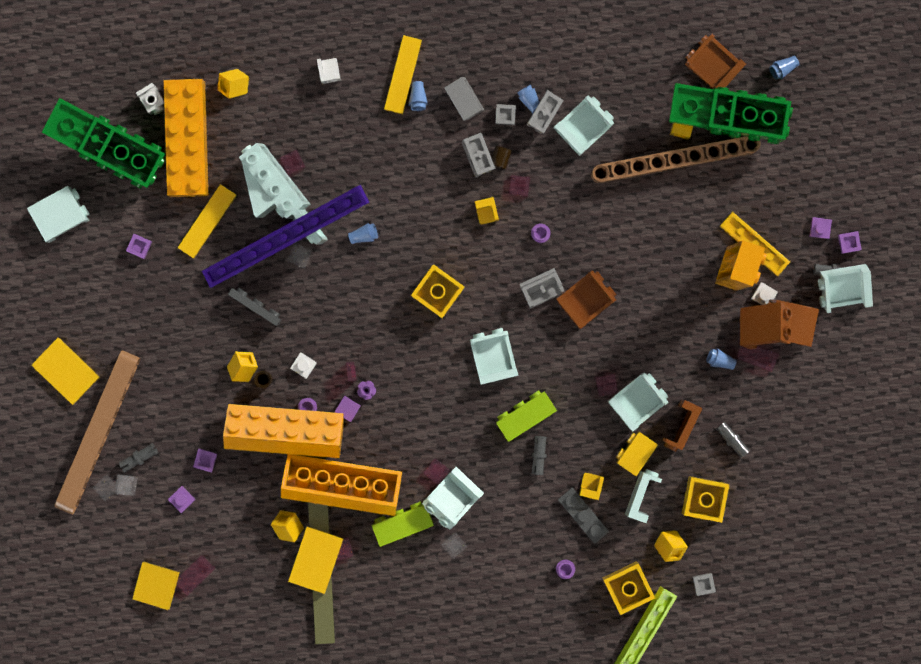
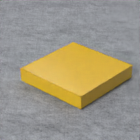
[133,562,180,610]

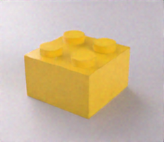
[411,264,465,319]
[682,476,729,523]
[602,561,655,615]

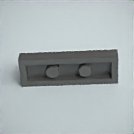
[228,287,282,326]
[558,487,609,544]

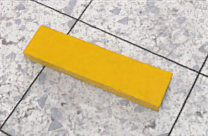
[384,35,422,115]
[178,184,237,258]
[720,212,790,276]

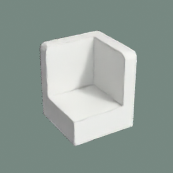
[317,58,341,84]

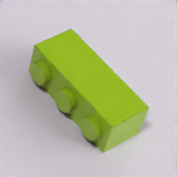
[496,390,557,442]
[371,501,434,547]

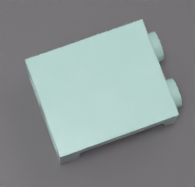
[554,95,614,156]
[27,186,89,243]
[818,264,873,313]
[470,328,518,384]
[608,373,669,432]
[422,467,484,530]
[625,469,662,523]

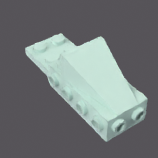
[239,143,328,245]

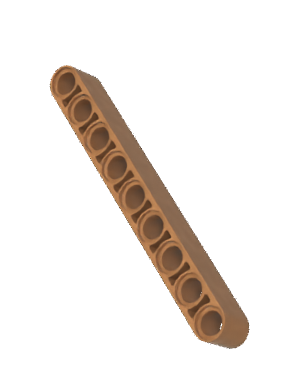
[591,136,761,183]
[55,350,140,515]

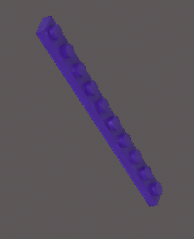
[202,185,370,288]

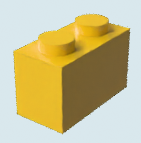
[616,431,658,476]

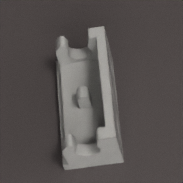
[445,77,484,121]
[527,90,564,134]
[461,133,495,178]
[520,268,565,309]

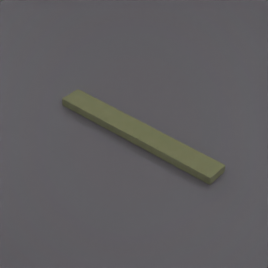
[308,502,335,644]

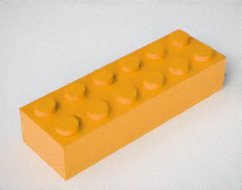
[164,79,209,197]
[715,240,767,291]
[223,404,344,458]
[281,454,402,516]

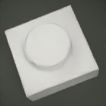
[751,282,778,305]
[290,352,317,379]

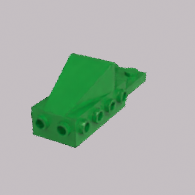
[668,83,793,144]
[41,98,165,189]

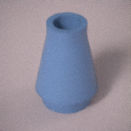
[769,56,799,80]
[409,81,428,111]
[517,85,539,114]
[348,223,378,244]
[706,348,737,370]

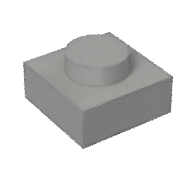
[495,104,516,125]
[692,573,716,596]

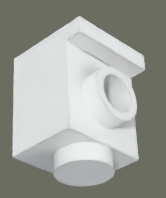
[136,83,164,115]

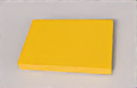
[32,338,100,405]
[288,526,343,594]

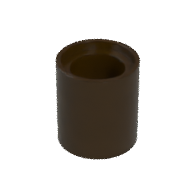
[491,146,512,169]
[254,371,273,388]

